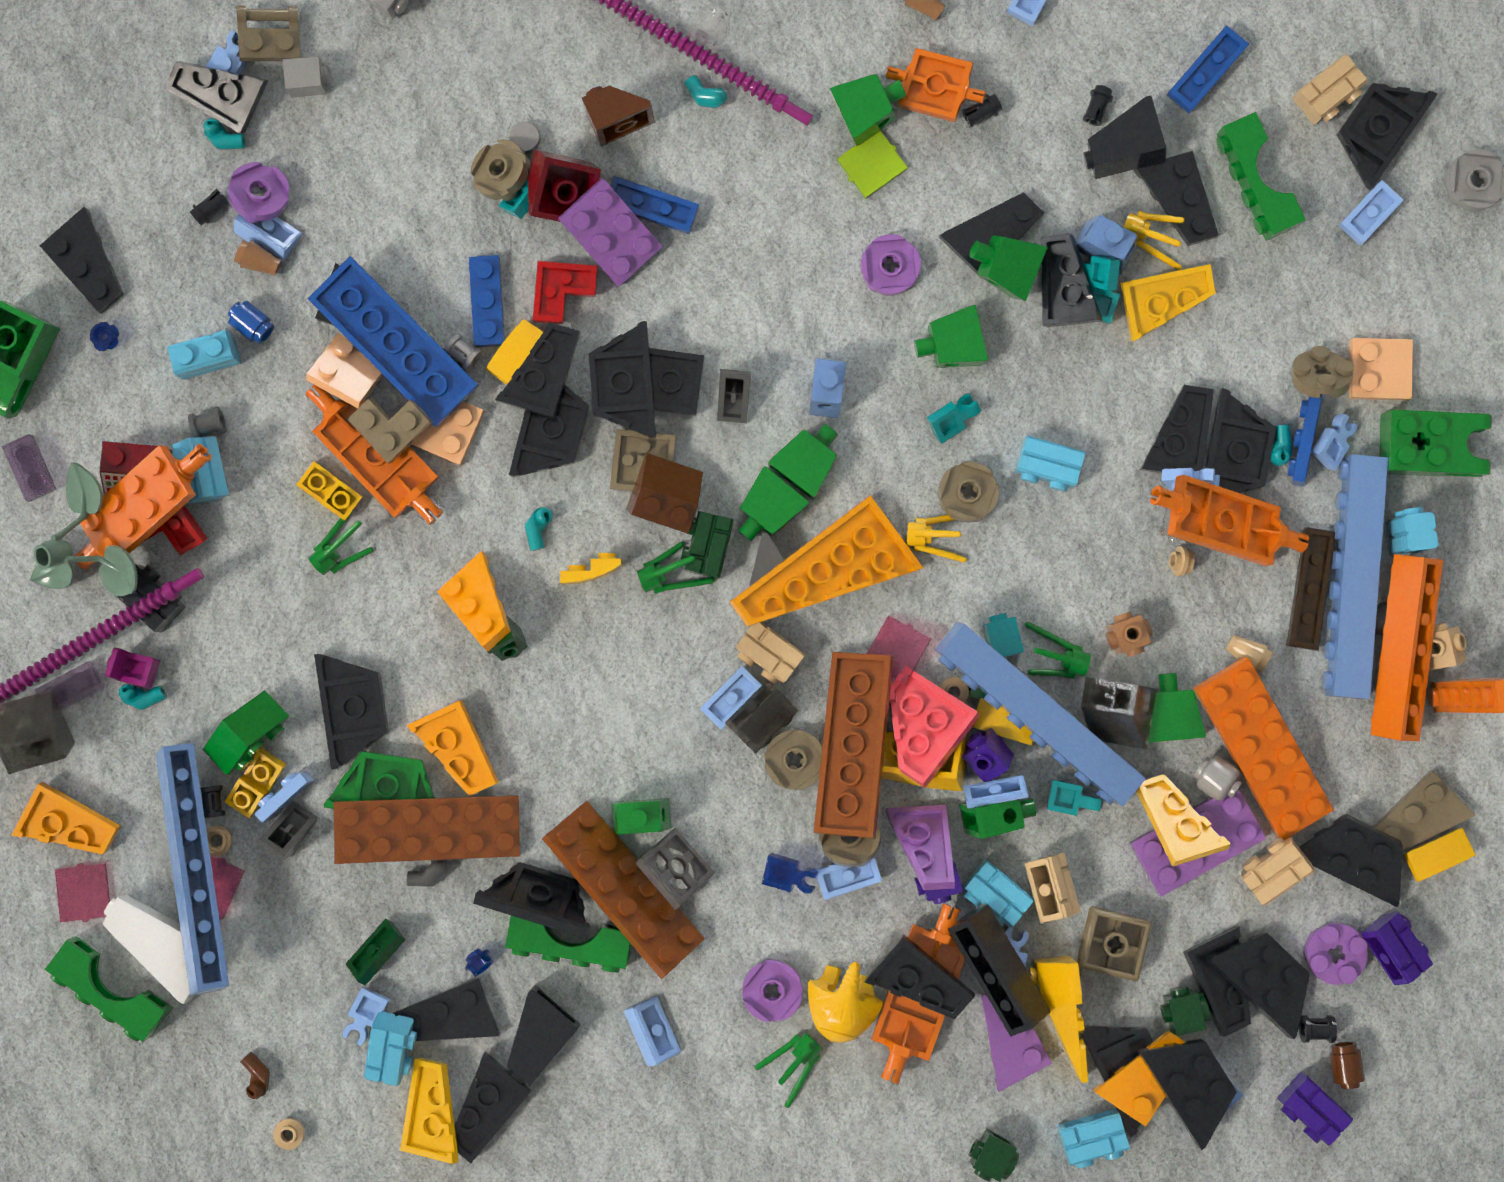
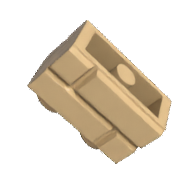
[1292,54,1368,125]
[735,622,806,685]
[1241,837,1315,906]
[1024,852,1081,923]

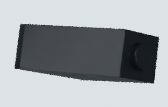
[1083,95,1166,179]
[507,985,581,1085]

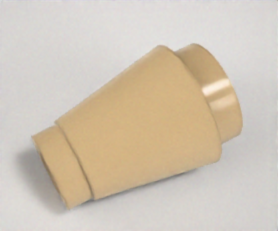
[1225,634,1273,673]

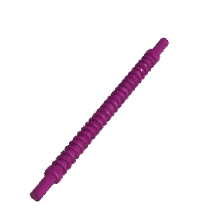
[599,0,813,126]
[0,568,204,704]

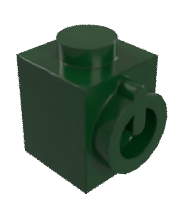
[1160,986,1210,1036]
[968,1128,1019,1182]

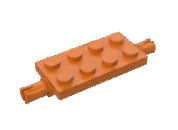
[305,385,443,525]
[74,444,212,570]
[1150,475,1309,566]
[871,903,965,1084]

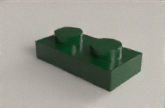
[345,918,406,985]

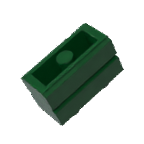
[681,511,734,579]

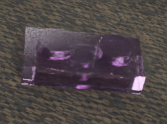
[2,434,57,502]
[34,661,105,716]

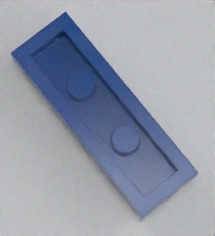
[1167,25,1249,114]
[610,176,699,235]
[469,255,505,348]
[1287,394,1322,487]

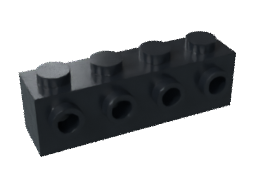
[948,904,1051,1037]

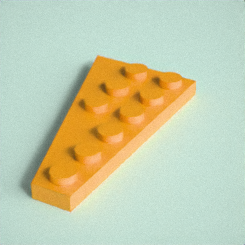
[729,495,923,627]

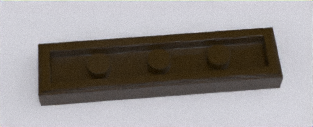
[1286,527,1335,651]

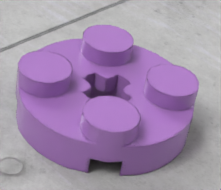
[228,162,289,223]
[860,234,921,296]
[1304,922,1368,985]
[742,959,802,1022]

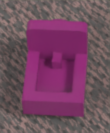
[105,647,160,689]

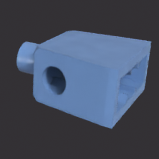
[1076,215,1137,275]
[809,358,846,418]

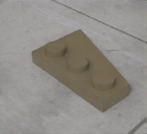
[1373,771,1476,850]

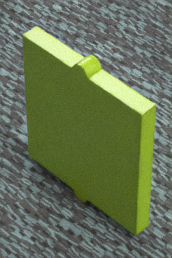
[837,131,908,199]

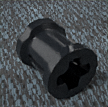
[200,785,226,818]
[1299,1015,1337,1043]

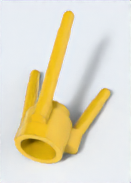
[1124,210,1184,271]
[907,515,967,562]

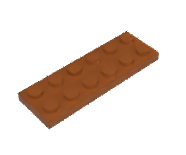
[813,652,894,839]
[333,795,520,864]
[542,801,705,979]

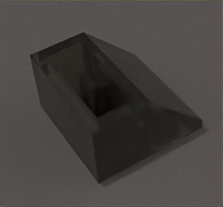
[1081,677,1157,749]
[0,690,75,774]

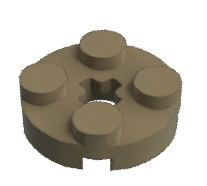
[471,139,531,201]
[1291,346,1354,398]
[938,461,999,523]
[765,730,822,790]
[819,824,881,868]

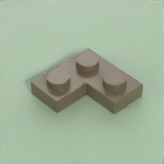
[348,398,433,464]
[610,429,676,492]

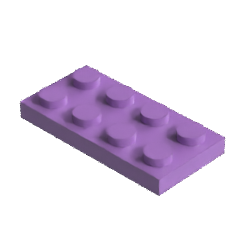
[1129,789,1267,897]

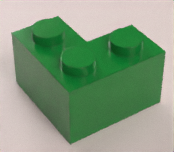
[202,690,289,775]

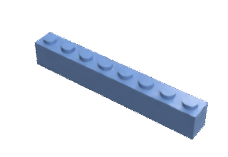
[1322,454,1388,699]
[934,622,1146,807]
[156,743,229,996]

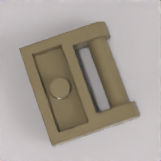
[236,5,300,61]

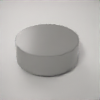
[509,122,540,154]

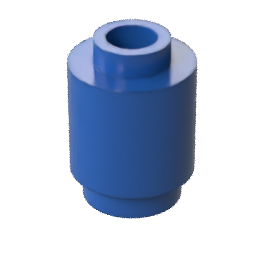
[228,301,274,344]

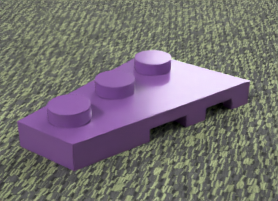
[886,805,955,890]
[981,992,1052,1092]

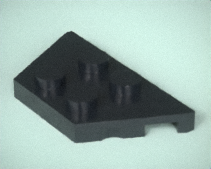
[1336,83,1438,190]
[588,321,656,438]
[509,385,589,477]
[1204,388,1276,493]
[314,654,389,770]
[1297,814,1403,907]
[473,862,590,939]
[1206,932,1310,1039]
[1081,1026,1153,1137]
[1137,1039,1237,1150]

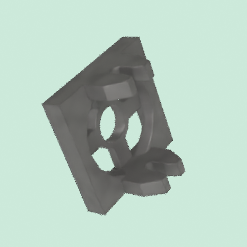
[635,827,715,910]

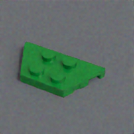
[324,751,435,809]

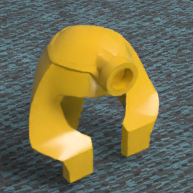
[808,961,883,1043]

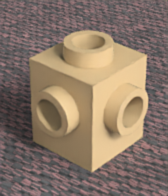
[1429,622,1467,670]

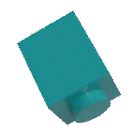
[983,613,1024,657]

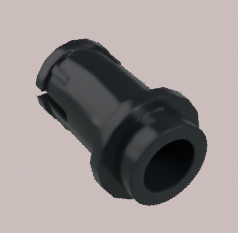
[1083,85,1113,126]
[962,94,1002,128]
[190,188,230,226]

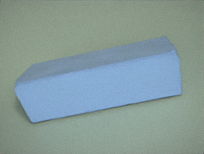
[233,214,302,263]
[963,775,1029,808]
[624,996,681,1066]

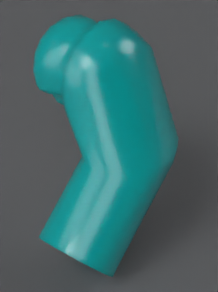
[684,75,727,108]
[203,118,246,150]
[1270,424,1292,466]
[525,507,553,551]
[119,684,167,710]

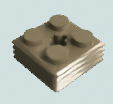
[1077,906,1152,982]

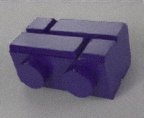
[1361,912,1433,985]
[1277,1072,1353,1146]

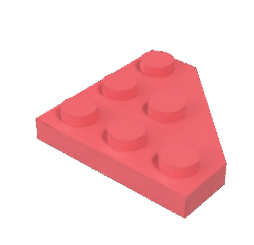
[889,666,980,788]

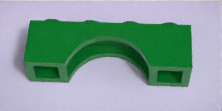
[1216,112,1306,241]
[505,916,631,973]
[45,936,173,1042]

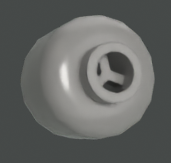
[1194,756,1242,801]

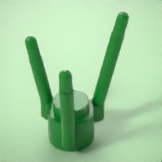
[308,512,373,575]
[637,541,715,595]
[1025,622,1091,679]
[755,1032,823,1108]

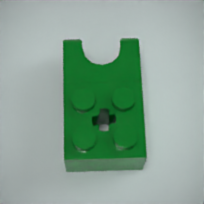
[0,299,61,419]
[1379,410,1492,477]

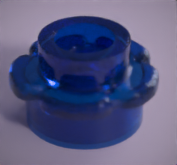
[90,322,119,351]
[465,948,493,976]

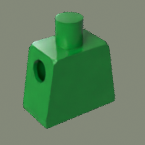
[830,74,907,146]
[970,235,1048,301]
[914,305,988,368]
[768,424,838,500]
[738,466,809,542]
[1142,673,1206,743]
[612,798,671,834]
[959,798,1036,839]

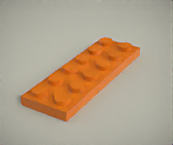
[1193,656,1334,841]

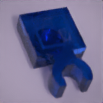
[762,853,819,894]

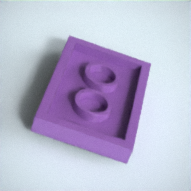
[557,178,662,287]

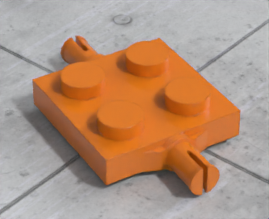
[885,48,986,123]

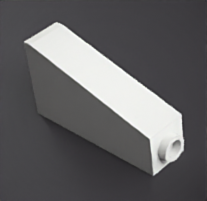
[102,894,194,1004]

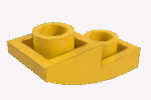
[486,319,543,385]
[296,461,363,521]
[560,553,623,585]
[972,698,1034,746]
[225,748,287,819]
[1403,828,1476,882]

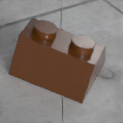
[582,86,655,147]
[626,452,703,534]

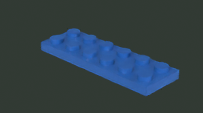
[307,256,479,428]

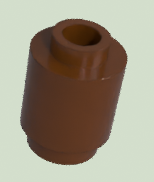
[1329,1042,1365,1089]

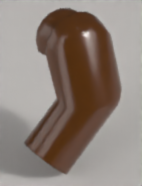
[240,1051,270,1099]

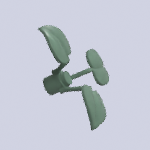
[30,462,138,596]

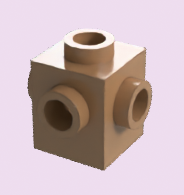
[1106,611,1153,657]

